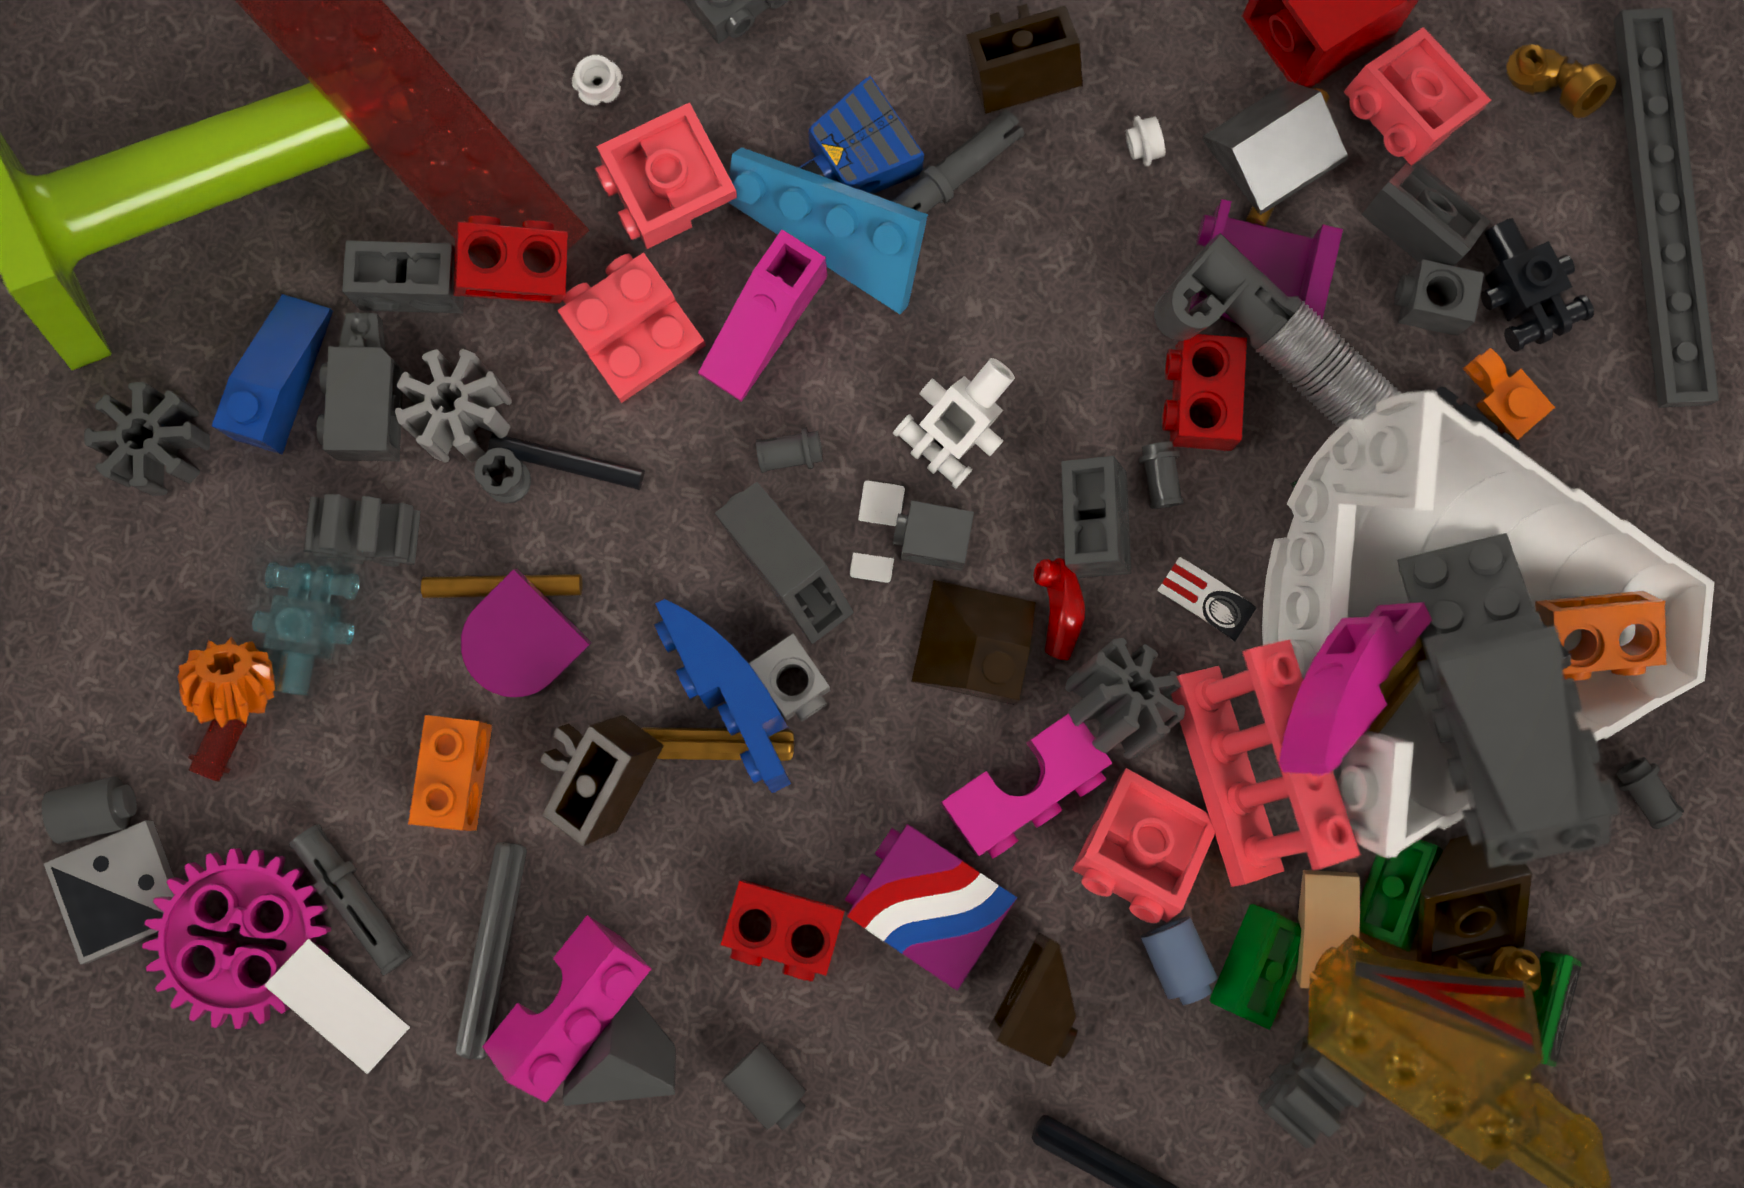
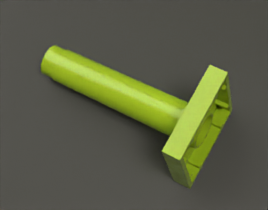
[0,60,414,371]

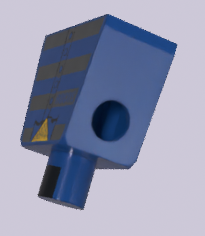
[798,76,924,194]

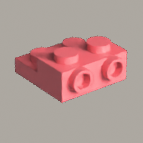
[1343,27,1492,166]
[595,102,737,249]
[557,252,706,403]
[1072,768,1215,923]

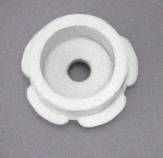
[572,55,622,106]
[1126,116,1165,166]

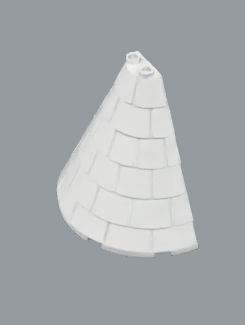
[1262,391,1715,857]

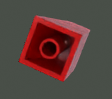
[1242,0,1419,88]

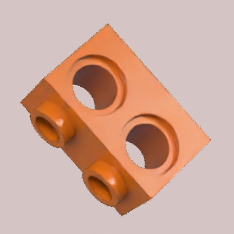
[1535,591,1667,681]
[408,715,492,831]

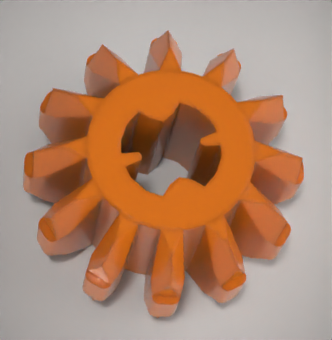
[177,636,276,728]

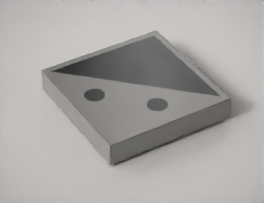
[44,821,174,965]

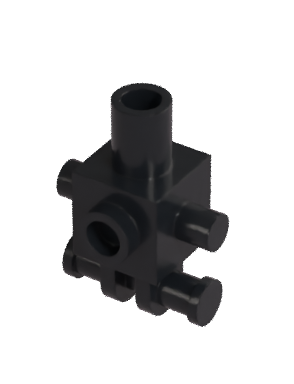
[1481,218,1594,352]

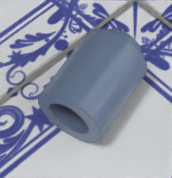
[1140,916,1218,1005]

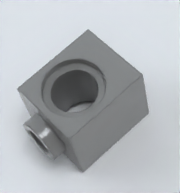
[749,634,830,722]

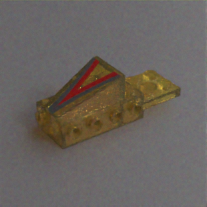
[1308,934,1611,1188]

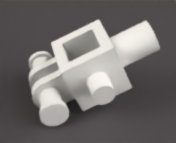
[892,358,1015,489]

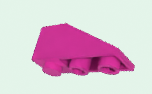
[698,230,827,402]

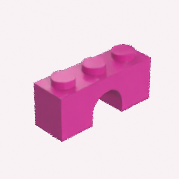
[940,713,1112,859]
[482,915,651,1103]

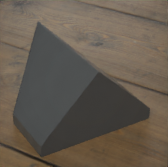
[562,994,676,1106]

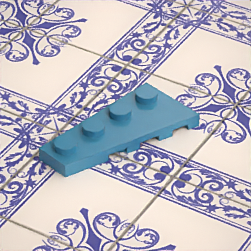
[728,147,928,314]

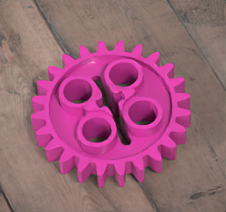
[142,848,331,1029]

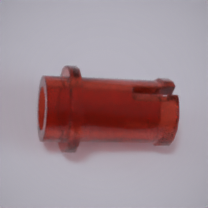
[188,718,248,782]

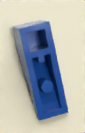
[212,294,333,454]

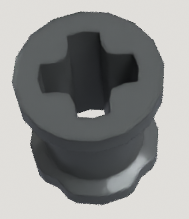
[474,448,531,504]

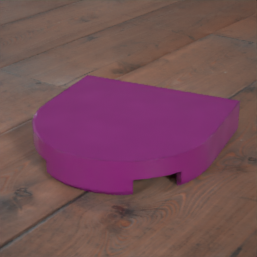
[461,568,592,697]

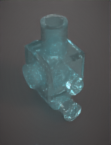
[252,562,359,696]

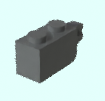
[316,312,404,461]

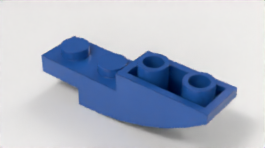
[654,599,791,793]

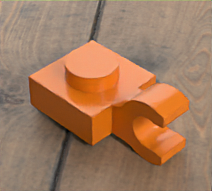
[1463,348,1555,441]

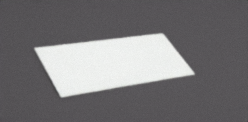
[264,939,410,1074]

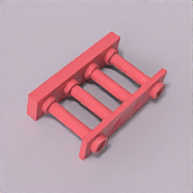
[1171,639,1361,887]

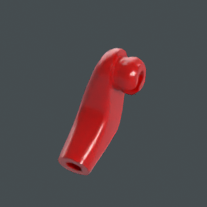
[1034,558,1085,660]

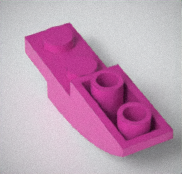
[1279,602,1432,775]

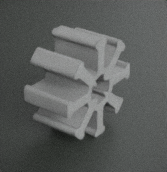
[395,349,512,463]

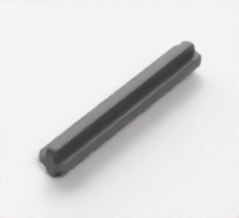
[455,842,527,1060]

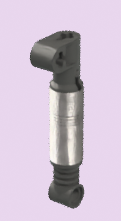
[1154,233,1401,427]

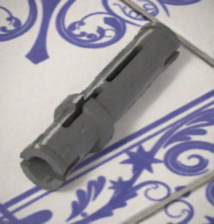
[890,110,1024,214]
[289,824,413,976]

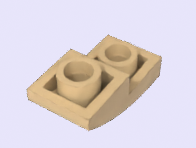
[1296,870,1360,991]

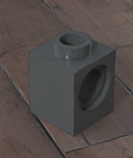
[1394,259,1484,336]
[893,500,974,571]

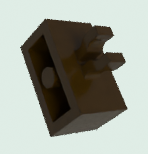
[966,4,1083,114]
[540,715,664,846]

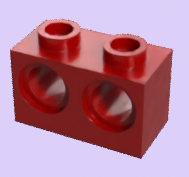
[453,215,568,304]
[1162,334,1247,451]
[720,879,845,982]

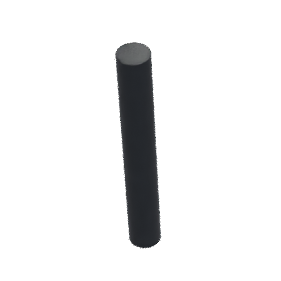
[488,433,645,490]

